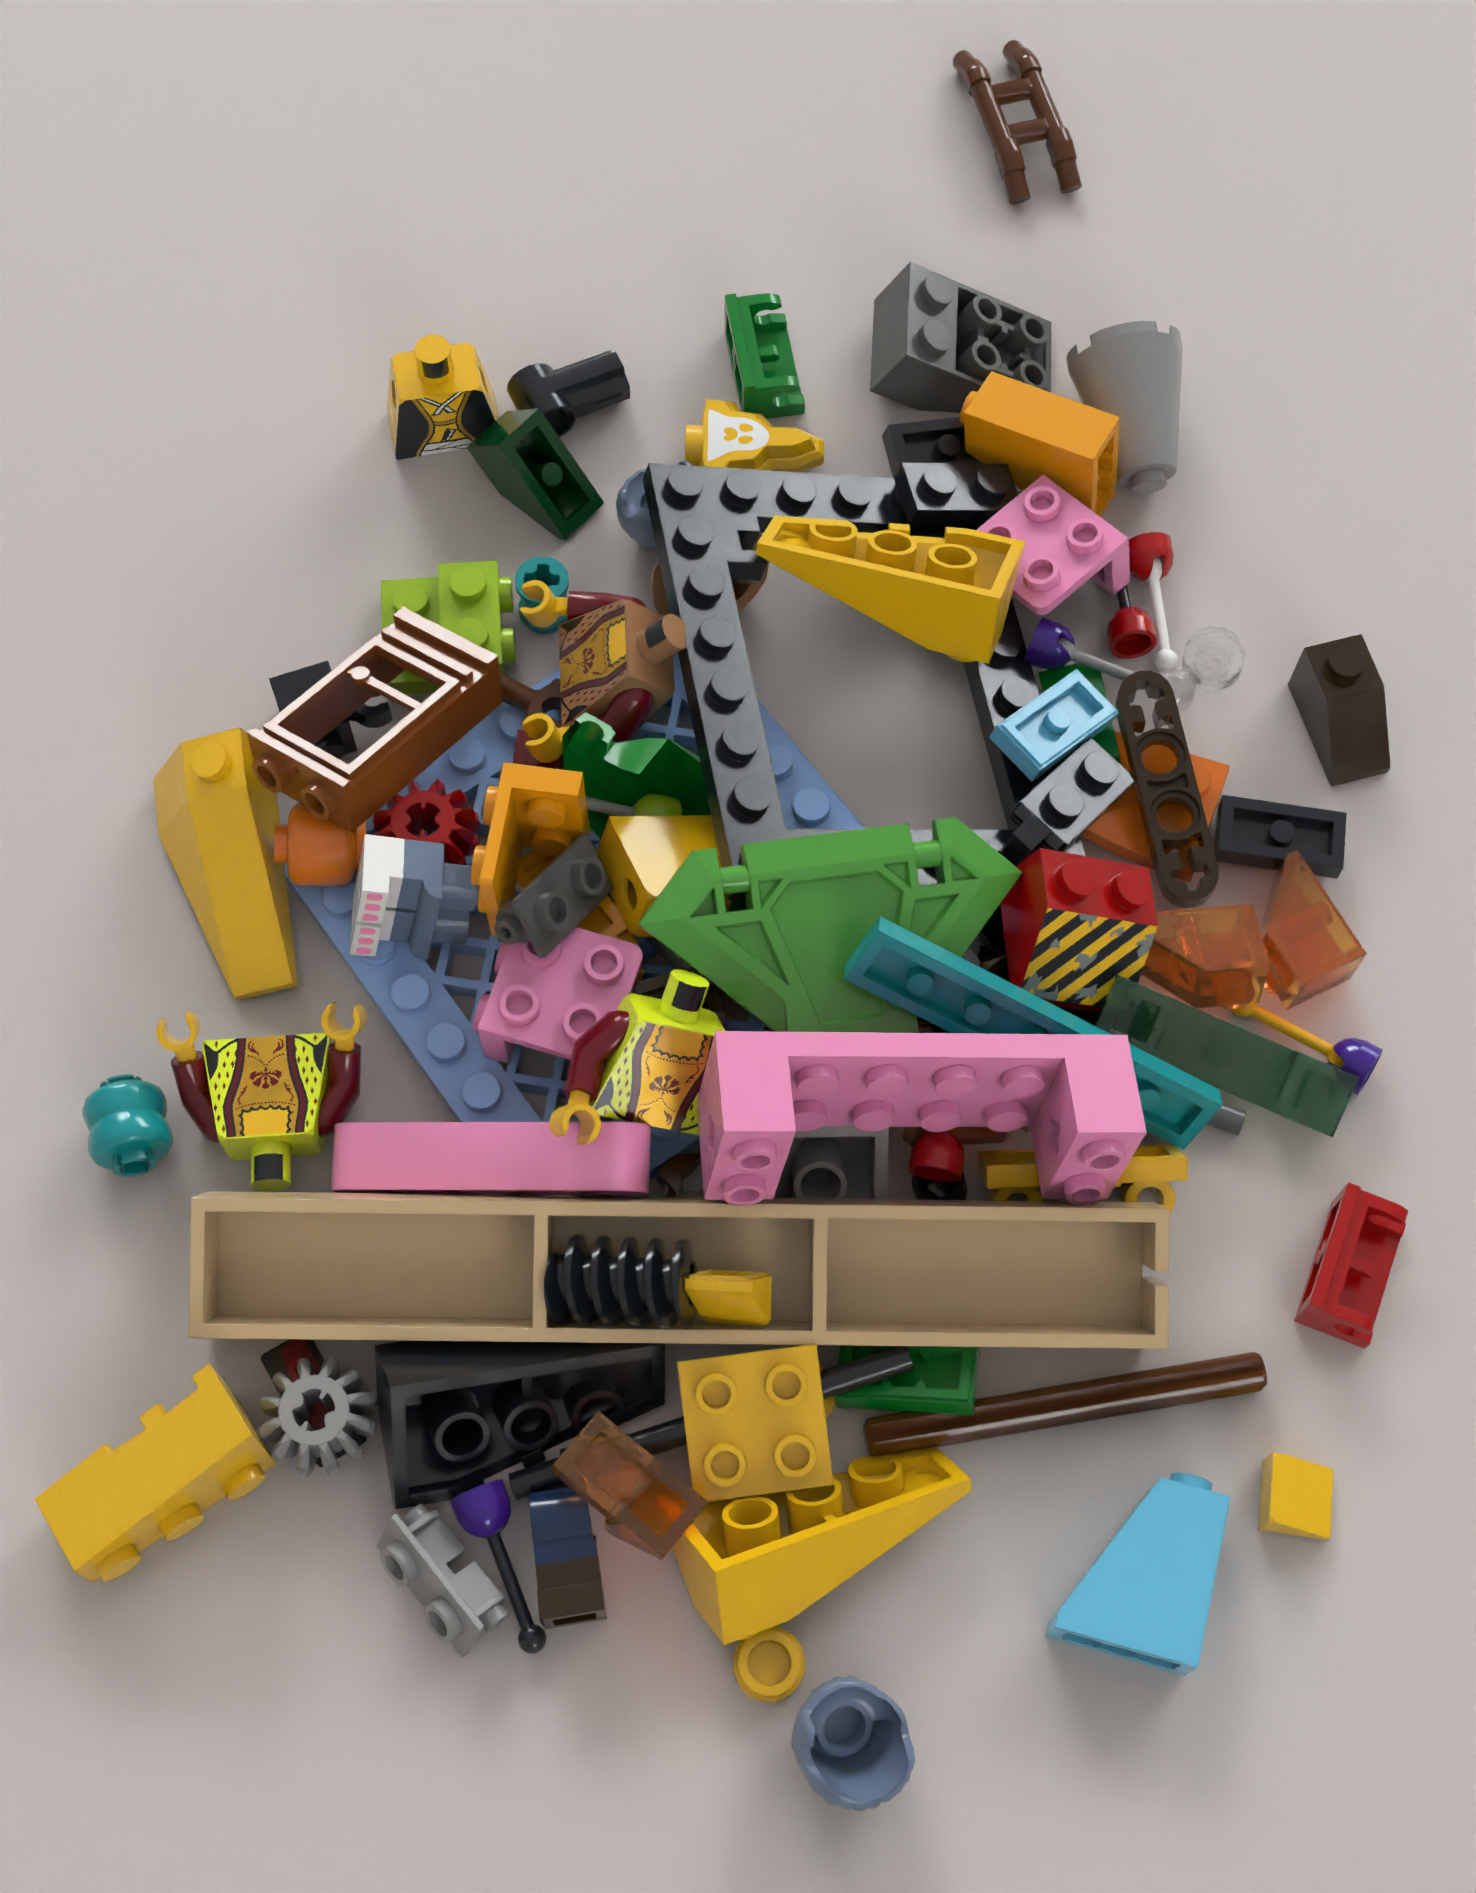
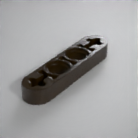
[1115,671,1219,908]

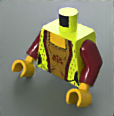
[549,969,725,1145]
[156,1001,368,1191]

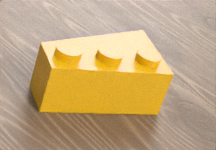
[34,1363,276,1582]

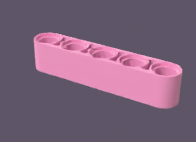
[331,1121,651,1196]

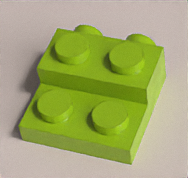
[381,560,516,695]

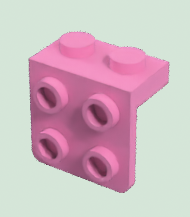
[976,474,1130,615]
[473,927,643,1064]

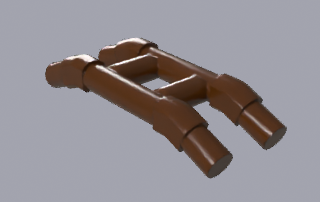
[953,40,1082,205]

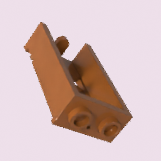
[247,607,503,832]

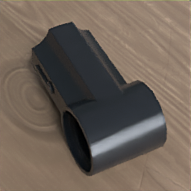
[507,350,630,437]

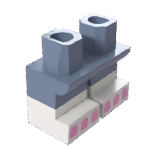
[350,834,478,960]

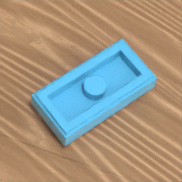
[989,669,1119,782]

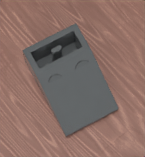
[870,262,1052,413]

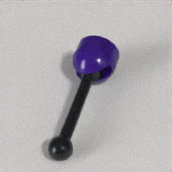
[450,1479,546,1654]

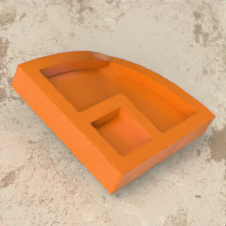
[1081,731,1230,883]

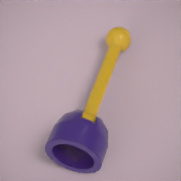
[1230,992,1383,1095]

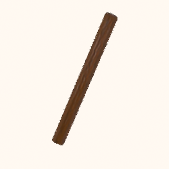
[863,1352,1267,1457]

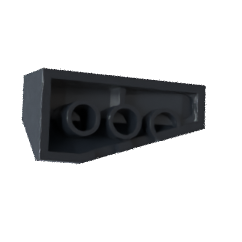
[375,1341,665,1510]

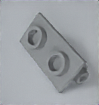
[377,1504,509,1658]

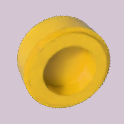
[733,1626,805,1703]

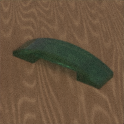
[1094,975,1359,1138]

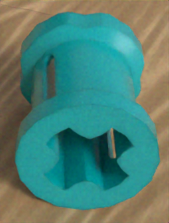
[515,556,569,634]

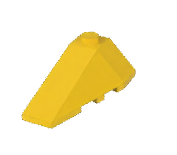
[756,516,1025,664]

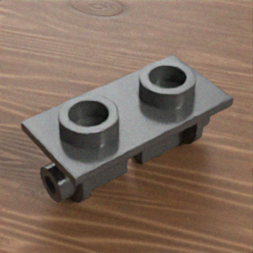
[494,833,614,959]

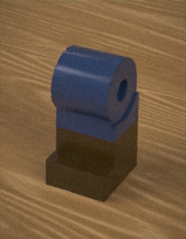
[529,1484,607,1630]

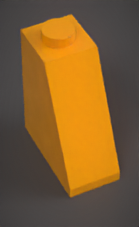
[960,371,1120,518]

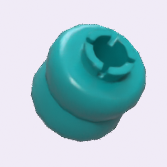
[82,1074,173,1177]

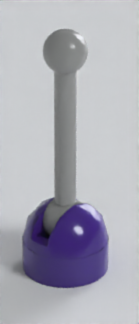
[1025,617,1171,700]

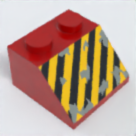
[1000,848,1158,1016]

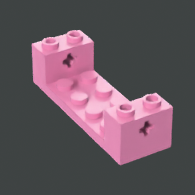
[697,1031,1147,1206]

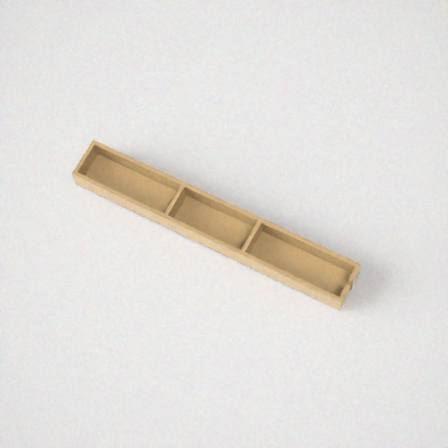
[188,1191,1170,1349]

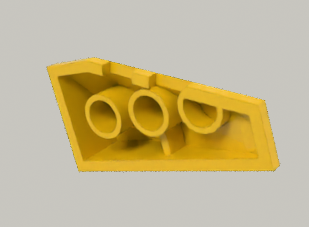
[153,727,298,1000]
[657,1447,972,1645]

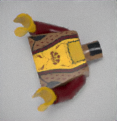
[519,580,686,763]

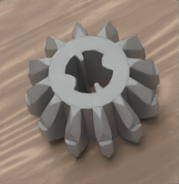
[258,1356,377,1477]

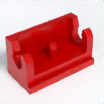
[1294,1182,1408,1349]

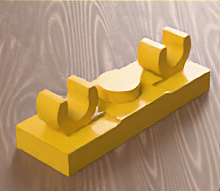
[978,1143,1188,1212]

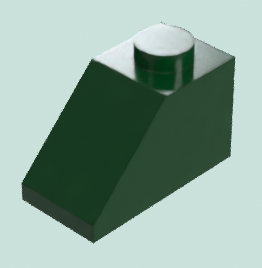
[466,408,604,540]

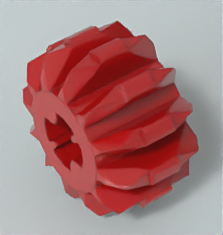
[372,778,480,865]

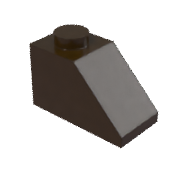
[1287,634,1391,787]

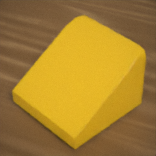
[685,1269,772,1326]
[1258,1452,1334,1541]

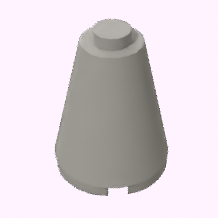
[1066,321,1183,494]

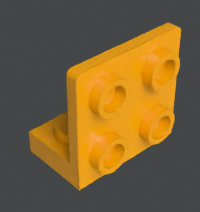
[471,762,591,936]

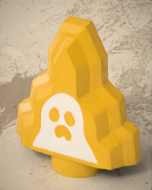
[685,399,824,472]

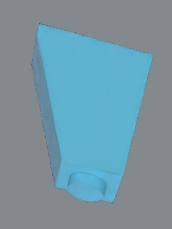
[1045,1473,1231,1676]

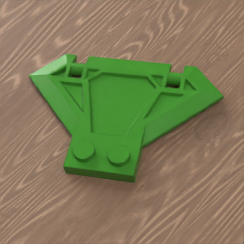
[637,817,1023,1033]

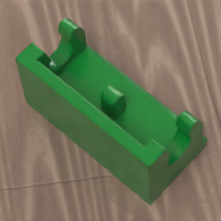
[724,293,805,419]

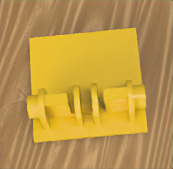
[677,1344,834,1503]

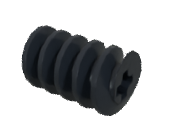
[544,1234,698,1330]

